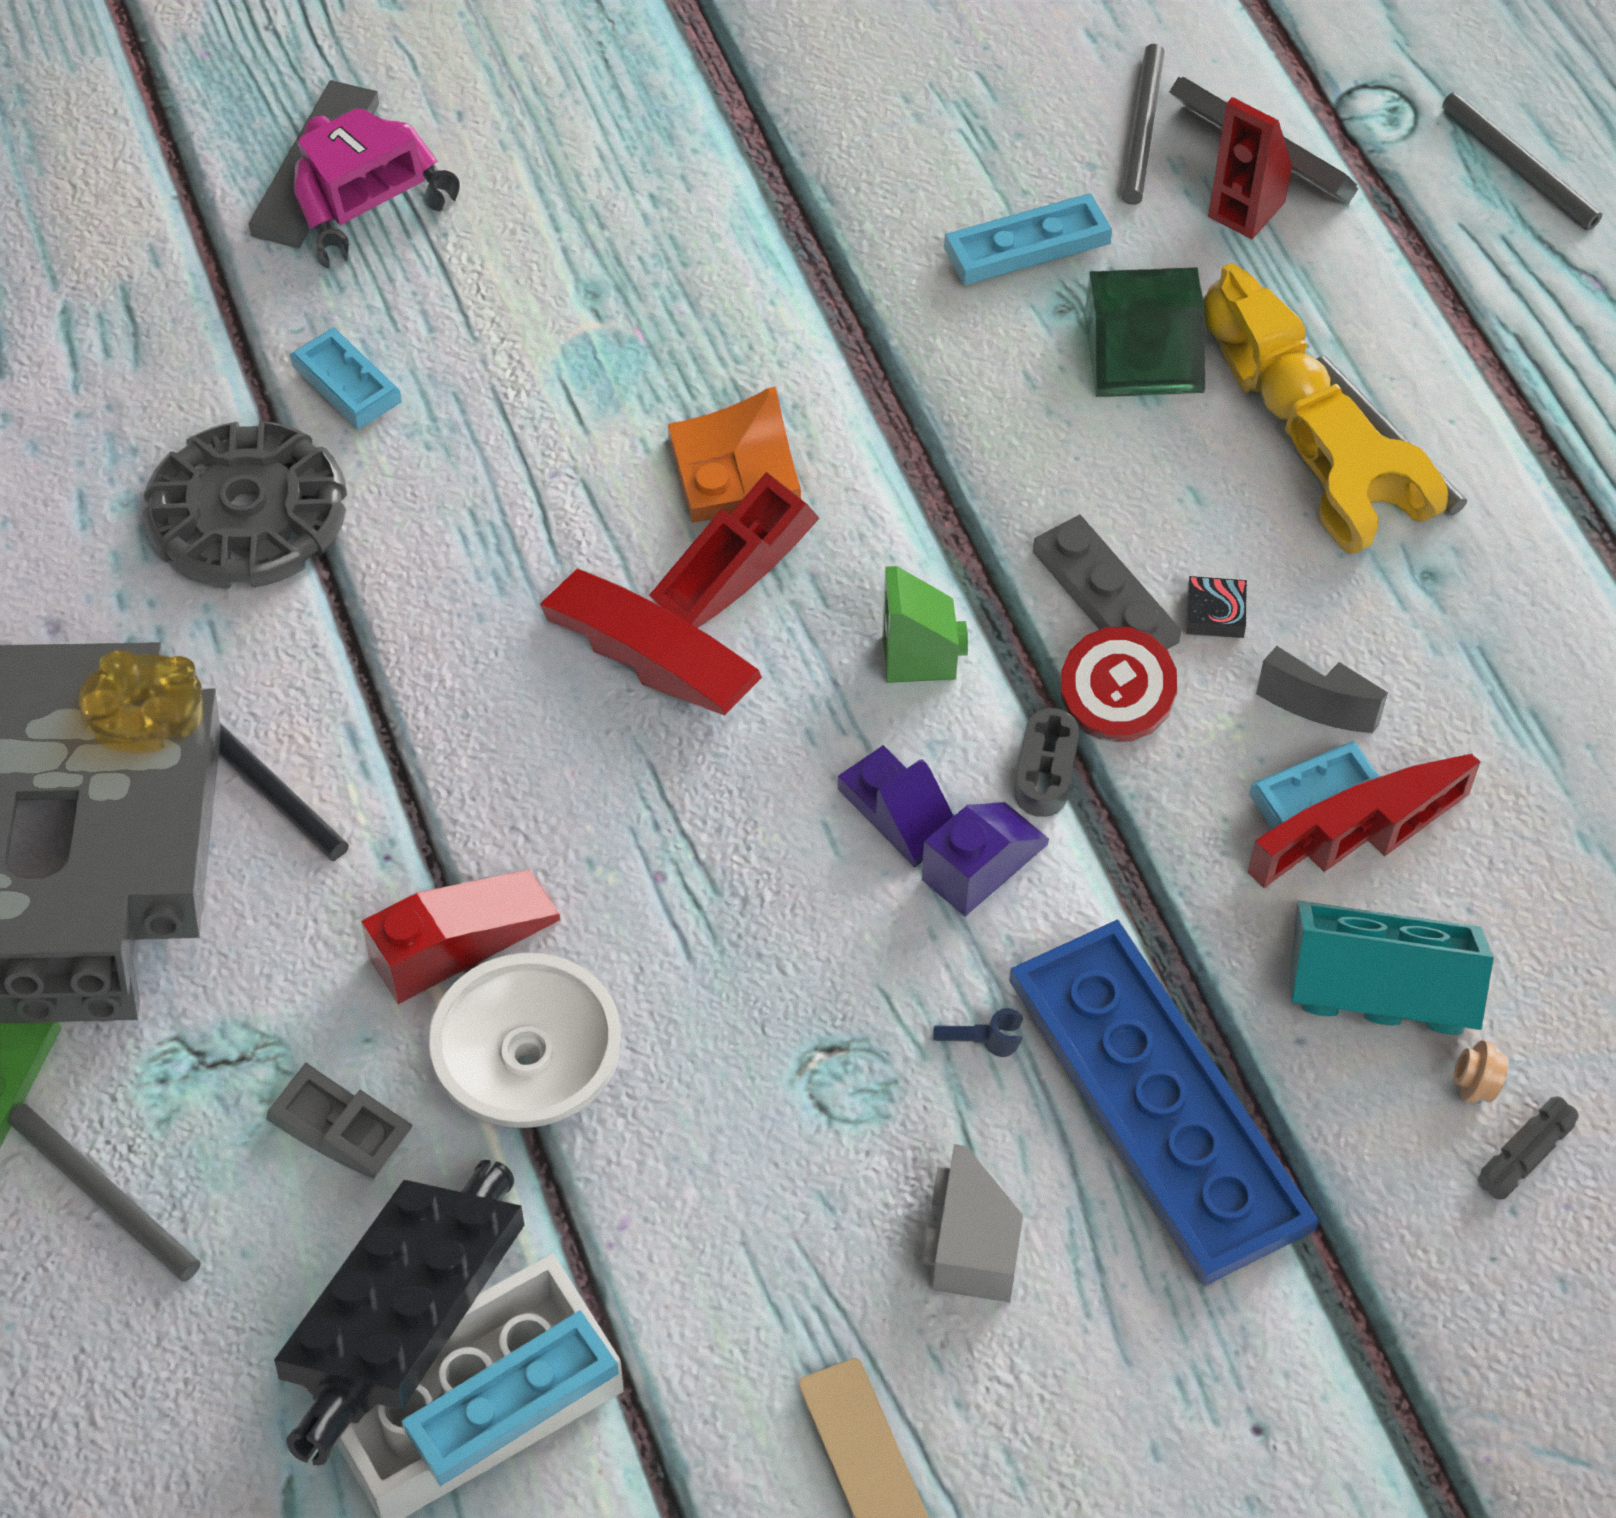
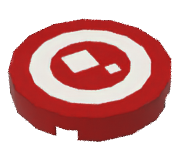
[1061,627,1177,742]

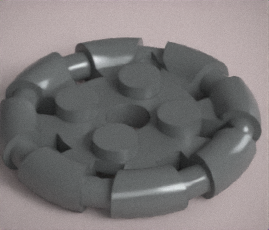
[142,421,347,588]

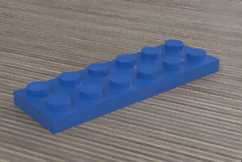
[1009,919,1319,1286]

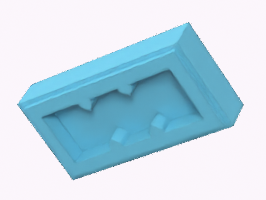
[290,327,402,430]
[1249,740,1380,829]

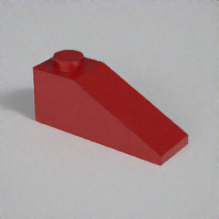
[1208,97,1292,240]
[361,869,560,1004]

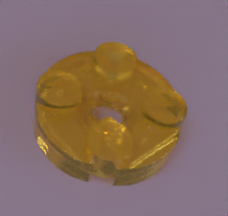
[79,650,204,753]

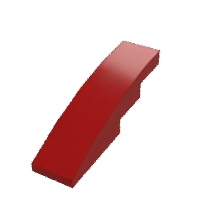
[540,568,762,716]
[1247,754,1481,888]

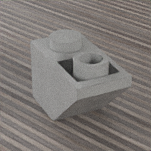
[922,1144,1023,1302]

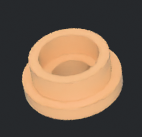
[1453,1040,1508,1104]

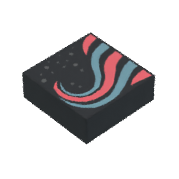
[1186,576,1247,638]

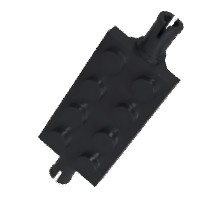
[274,1160,525,1466]

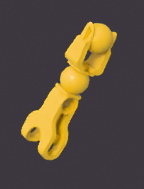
[1202,263,1448,554]

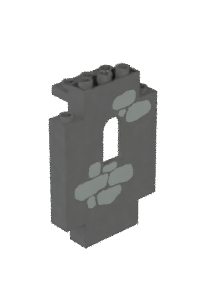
[0,642,220,1023]

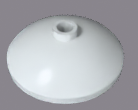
[429,953,621,1128]

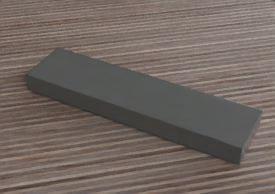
[1169,77,1358,204]
[249,80,379,248]

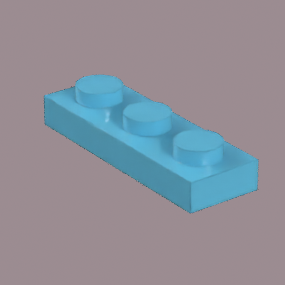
[944,193,1112,286]
[402,1310,619,1487]

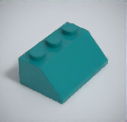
[1289,900,1494,1035]

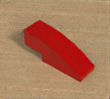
[649,472,820,628]

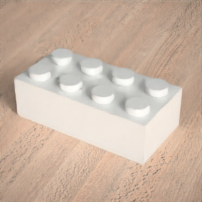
[336,1253,624,1518]

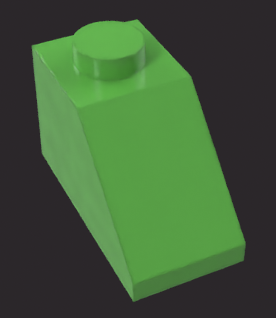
[882,566,968,683]

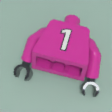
[294,109,460,268]

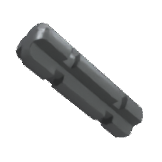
[1478,1096,1579,1200]

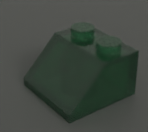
[1084,267,1205,397]

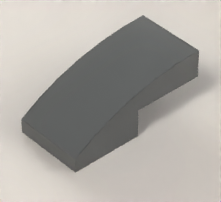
[1256,646,1388,733]
[266,1062,413,1179]

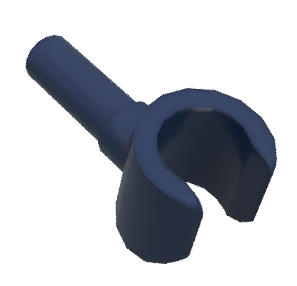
[933,1008,1023,1057]

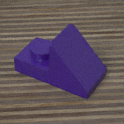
[837,745,954,867]

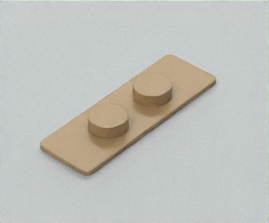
[799,1358,929,1518]

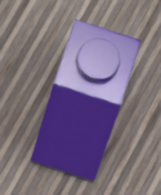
[921,802,1049,917]

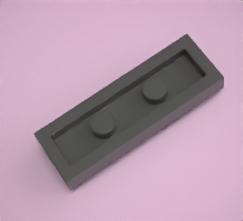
[1033,514,1181,649]

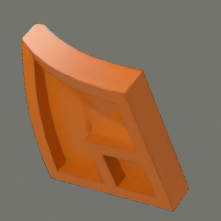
[668,387,801,523]

